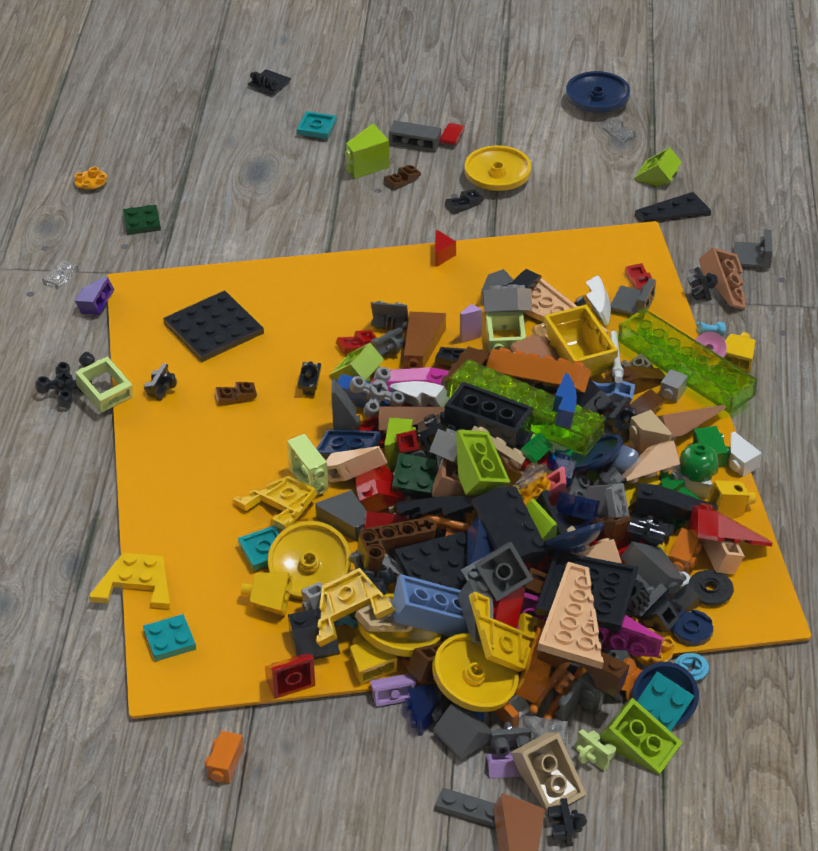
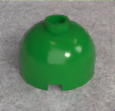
[678,443,719,482]

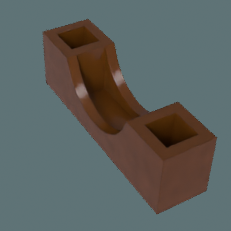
[537,650,630,697]

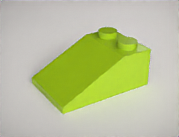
[456,430,510,495]
[600,698,683,775]

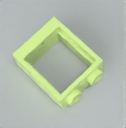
[486,311,526,353]
[75,356,133,413]
[287,434,328,495]

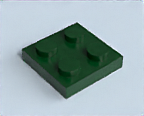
[123,205,161,235]
[392,453,437,497]

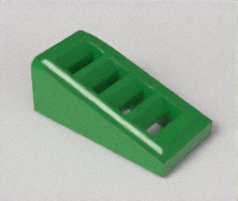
[520,433,553,464]

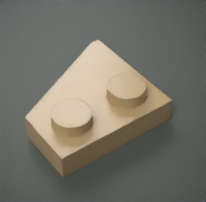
[355,597,413,632]

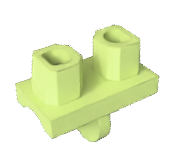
[574,729,616,771]

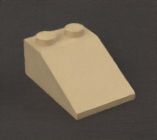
[511,732,586,813]

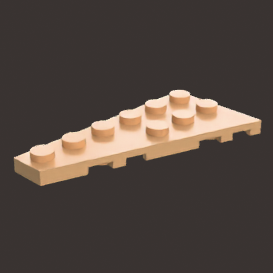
[523,278,608,335]
[537,562,604,669]

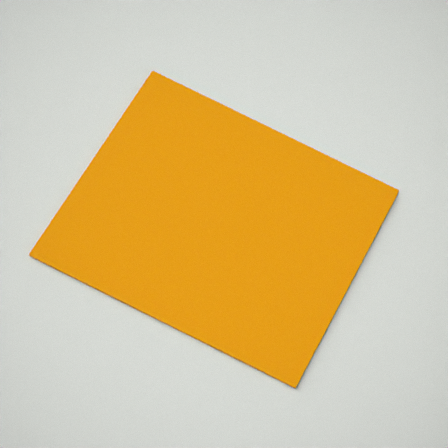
[107,221,811,719]

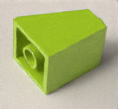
[345,124,390,179]

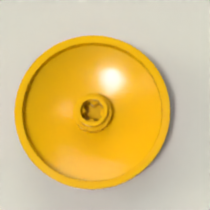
[464,145,531,191]
[268,521,351,600]
[357,594,442,657]
[432,633,519,712]

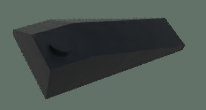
[635,483,718,520]

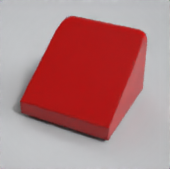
[396,430,420,453]

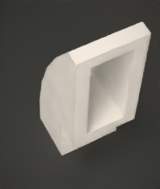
[586,276,611,326]
[389,381,450,407]

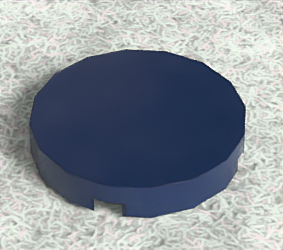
[671,610,713,646]

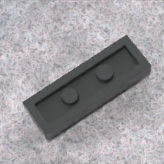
[435,788,496,829]

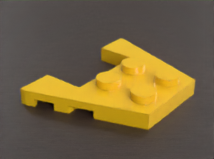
[233,476,317,530]
[89,552,170,609]
[316,568,396,647]
[469,591,539,672]

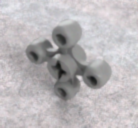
[349,367,405,418]

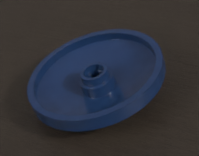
[566,71,630,113]

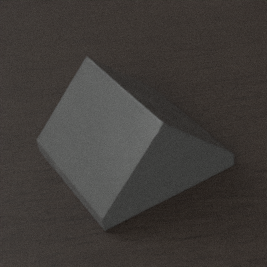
[433,704,491,759]

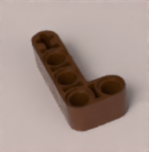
[357,518,437,572]

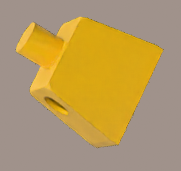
[718,332,755,373]
[707,480,756,518]
[241,572,293,617]
[350,635,397,686]

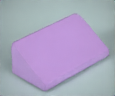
[460,304,482,342]
[370,673,418,707]
[487,752,522,778]

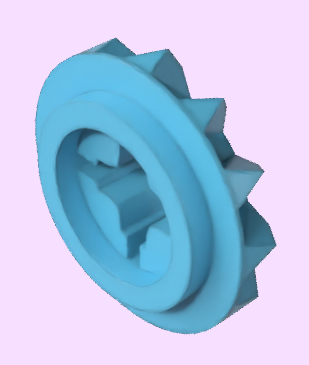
[675,653,709,681]

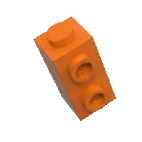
[669,528,703,573]
[205,730,244,784]

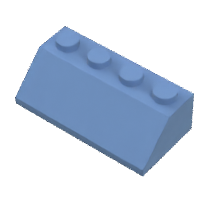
[392,574,470,637]

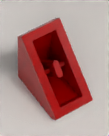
[435,230,456,266]

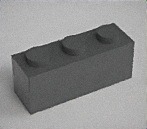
[389,120,441,152]

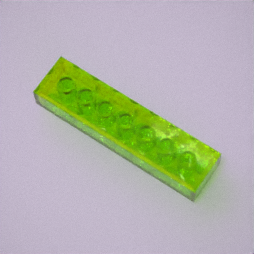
[618,308,758,414]
[446,359,606,456]

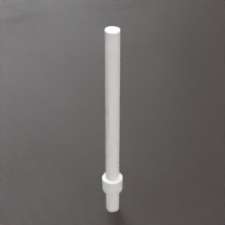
[610,331,624,383]

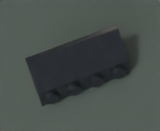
[444,382,534,448]
[471,486,549,567]

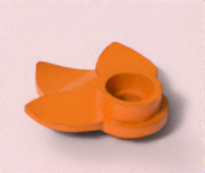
[621,658,643,701]

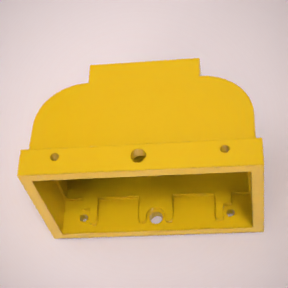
[544,304,618,377]

